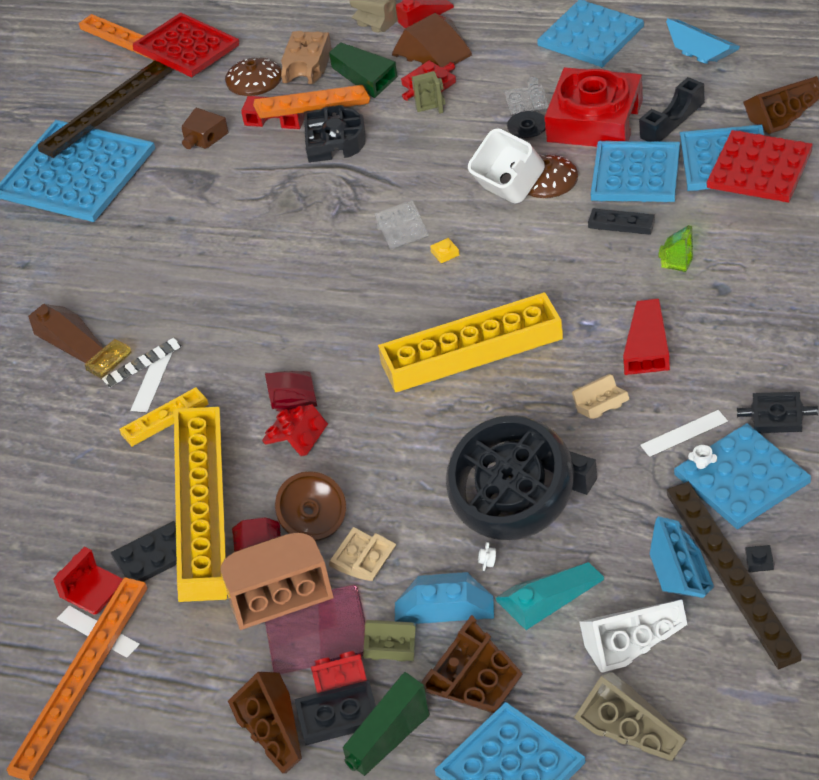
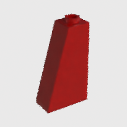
[623,299,670,375]

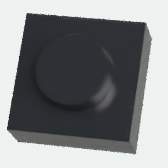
[745,545,774,572]

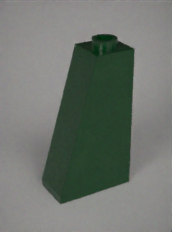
[329,42,398,98]
[343,672,429,776]

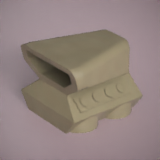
[349,0,398,32]

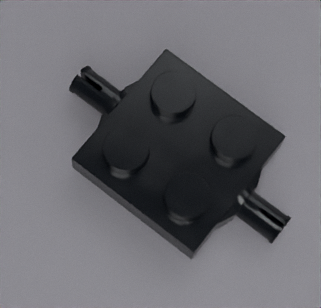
[737,392,818,433]

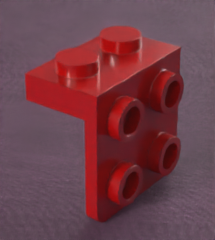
[262,404,328,456]
[53,546,123,615]

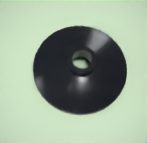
[507,111,546,138]

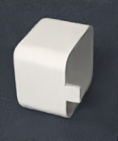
[468,129,545,204]

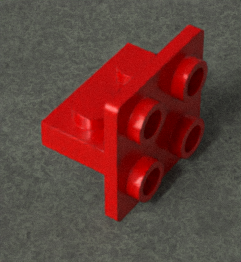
[311,651,367,693]

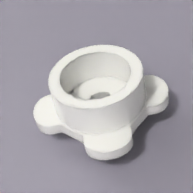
[688,445,717,469]
[478,542,496,571]

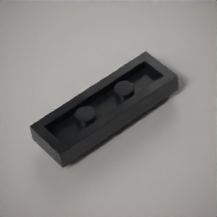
[588,208,655,235]

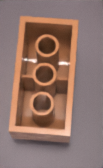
[221,533,333,630]

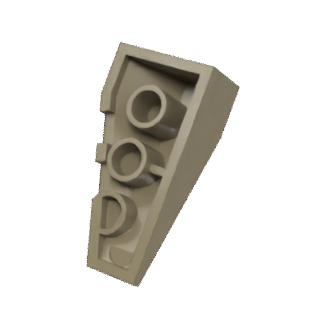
[574,672,687,761]

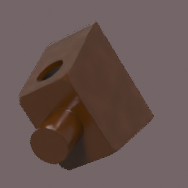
[181,107,229,149]

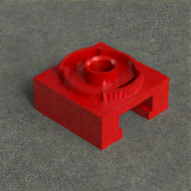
[545,67,643,147]

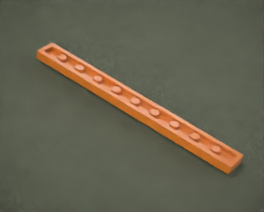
[6,577,147,780]

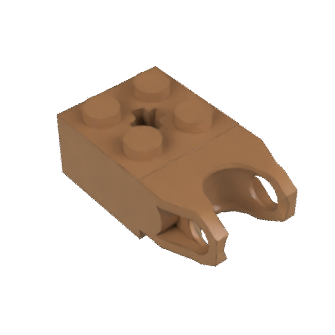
[281,31,332,84]

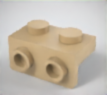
[572,374,630,419]

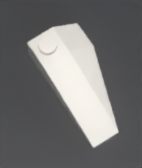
[580,599,687,672]

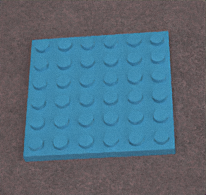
[0,120,155,222]

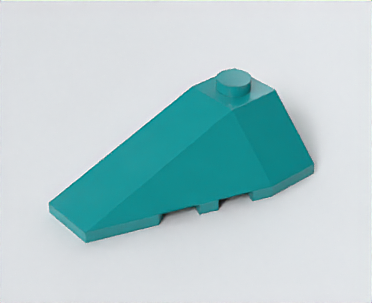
[496,562,604,630]

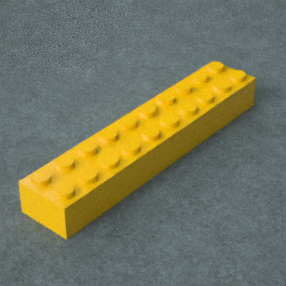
[174,407,227,602]

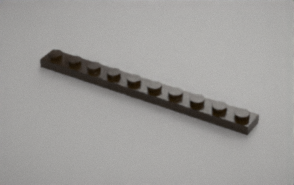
[38,60,174,158]
[667,481,801,670]

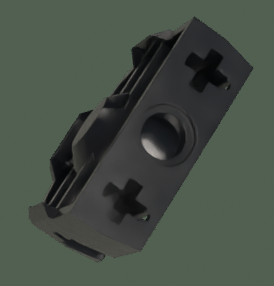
[304,105,366,163]

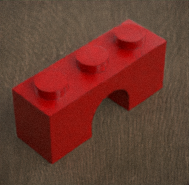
[241,96,304,129]

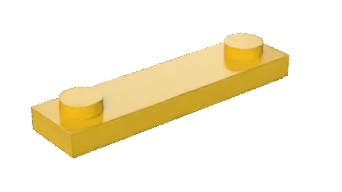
[119,387,209,447]

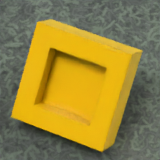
[430,238,459,263]

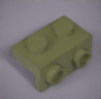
[412,71,445,114]
[363,620,416,661]

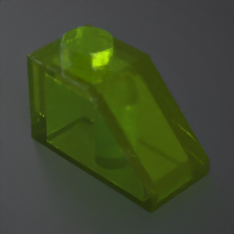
[658,225,693,272]

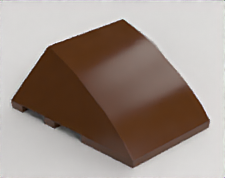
[392,13,472,67]
[421,615,523,713]

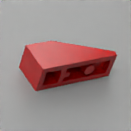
[396,0,454,28]

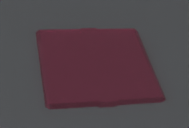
[265,585,365,674]

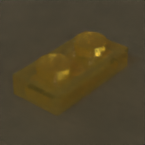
[84,339,132,379]

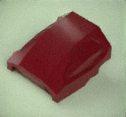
[265,371,317,412]
[232,517,281,552]

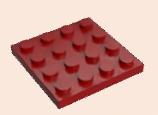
[133,13,239,78]
[707,130,813,203]

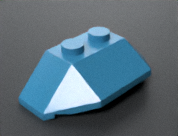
[666,18,740,64]
[650,516,714,598]
[395,572,494,624]

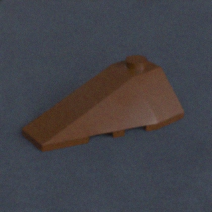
[743,76,819,134]
[28,304,108,367]
[228,672,302,773]

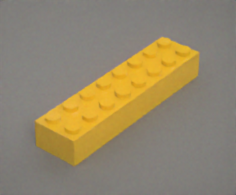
[378,292,563,393]

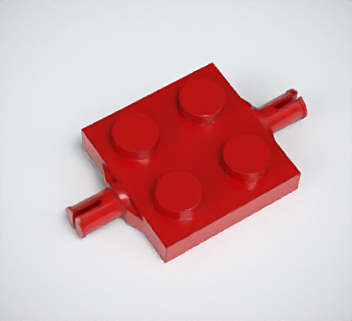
[401,60,456,101]

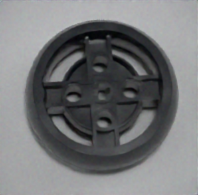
[446,415,574,540]

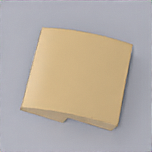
[329,527,396,581]

